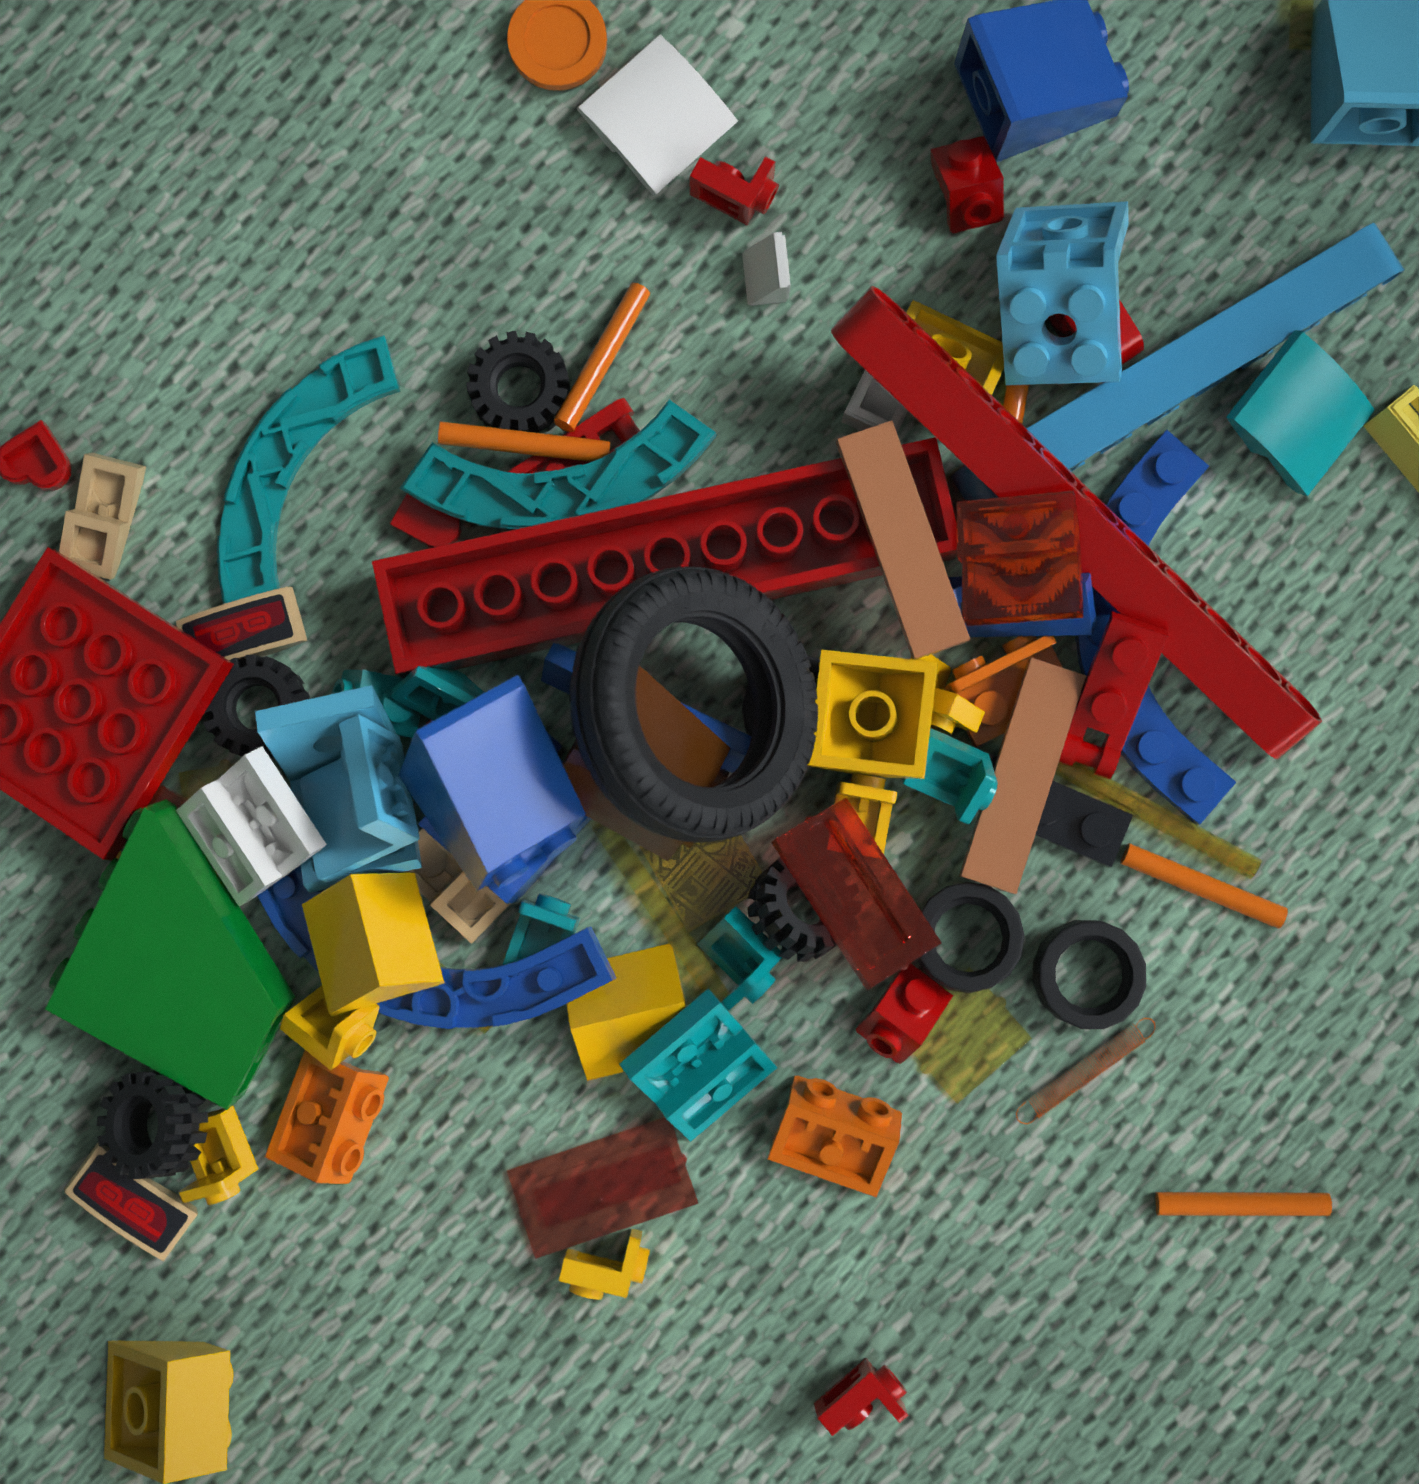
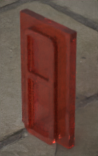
[771,798,942,991]
[507,1117,699,1259]

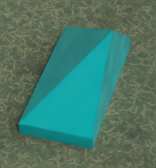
[390,666,485,721]

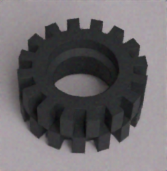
[466,331,571,433]
[203,654,310,758]
[747,849,861,962]
[97,1071,208,1179]

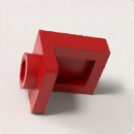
[930,136,1004,233]
[856,961,953,1064]

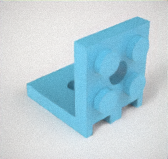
[996,201,1129,385]
[255,685,422,893]

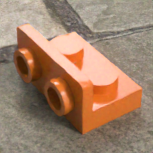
[944,636,1063,747]
[265,1050,389,1184]
[768,1075,902,1197]

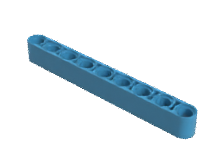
[951,223,1405,524]

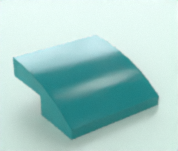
[1226,330,1375,496]
[619,988,777,1142]

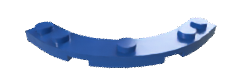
[1075,430,1236,825]
[257,865,616,1029]

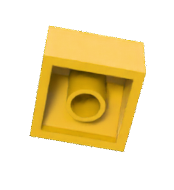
[104,1340,233,1484]

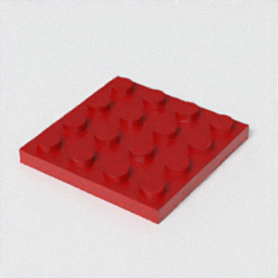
[0,547,234,861]

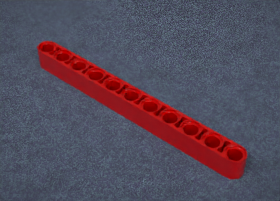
[831,286,1322,759]

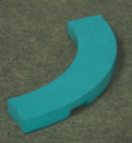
[217,335,401,604]
[400,399,717,531]

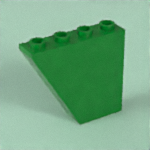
[45,799,296,1110]

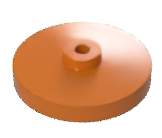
[507,0,607,91]

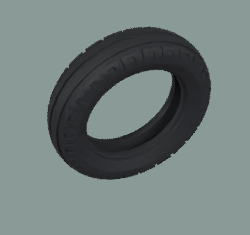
[569,567,818,842]

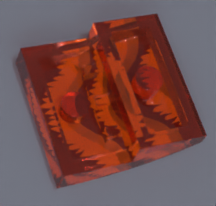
[957,491,1084,626]

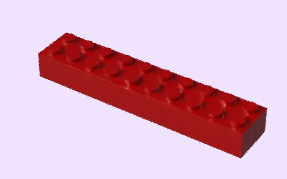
[372,437,962,679]

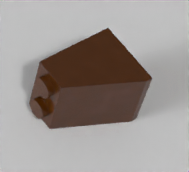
[562,665,730,861]

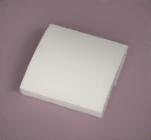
[576,34,738,195]
[176,747,327,907]

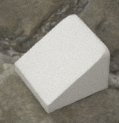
[742,232,791,306]
[841,370,908,433]

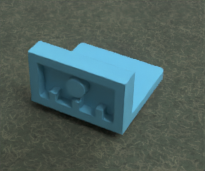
[300,714,420,882]

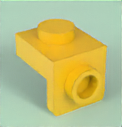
[910,654,985,735]
[825,773,897,861]
[280,986,380,1070]
[178,1106,258,1205]
[559,1229,650,1299]

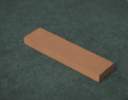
[836,420,970,660]
[959,658,1086,894]

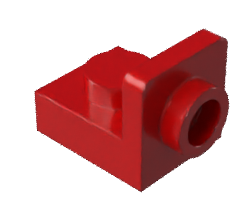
[689,156,779,226]
[814,1358,909,1436]

